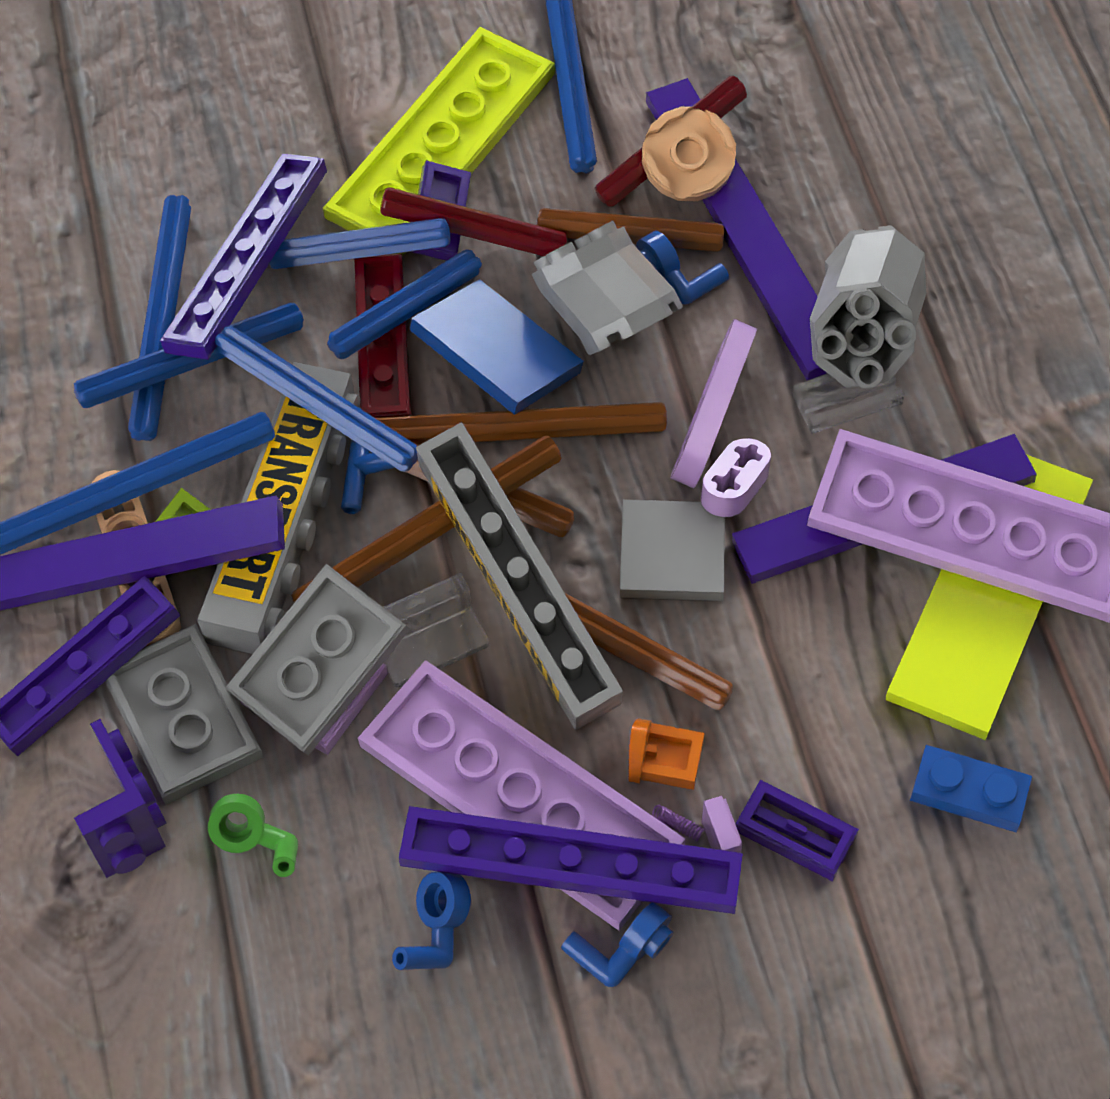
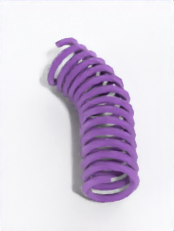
[652,804,706,841]

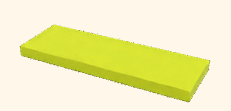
[323,27,555,257]
[885,454,1093,741]

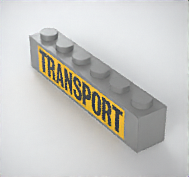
[197,362,360,654]
[416,422,623,731]

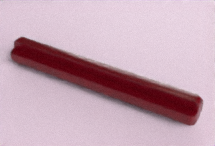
[595,75,747,207]
[380,187,567,256]

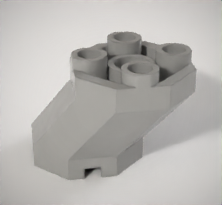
[531,221,683,355]
[810,225,927,388]

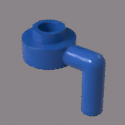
[636,231,729,305]
[392,872,471,970]
[561,902,674,987]

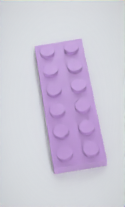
[807,429,1110,623]
[358,660,685,931]

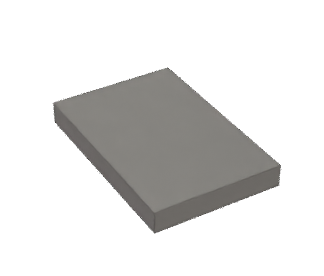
[225,564,410,756]
[105,624,263,805]

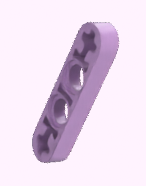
[670,319,757,489]

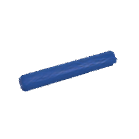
[269,218,450,269]
[327,249,482,359]

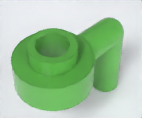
[208,794,298,877]

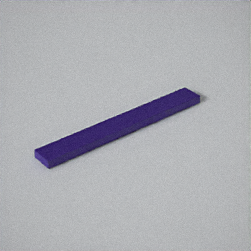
[646,78,827,381]

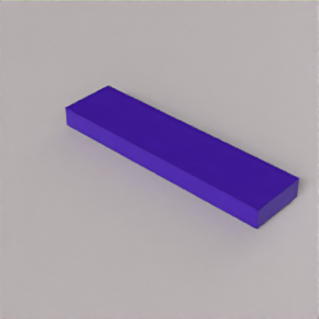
[0,575,181,756]

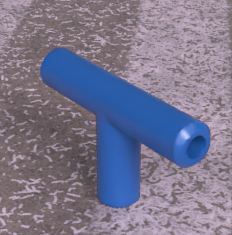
[341,439,395,514]

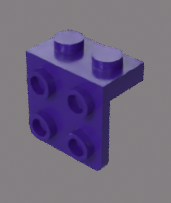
[74,719,167,878]

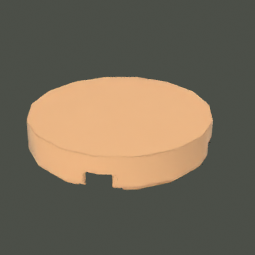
[642,106,736,201]

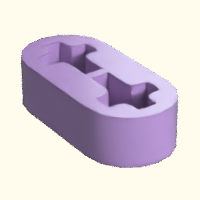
[701,438,771,517]

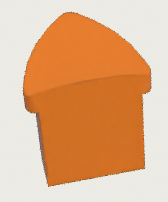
[628,718,704,790]

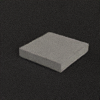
[620,499,725,601]

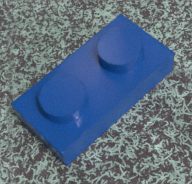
[910,745,1032,832]

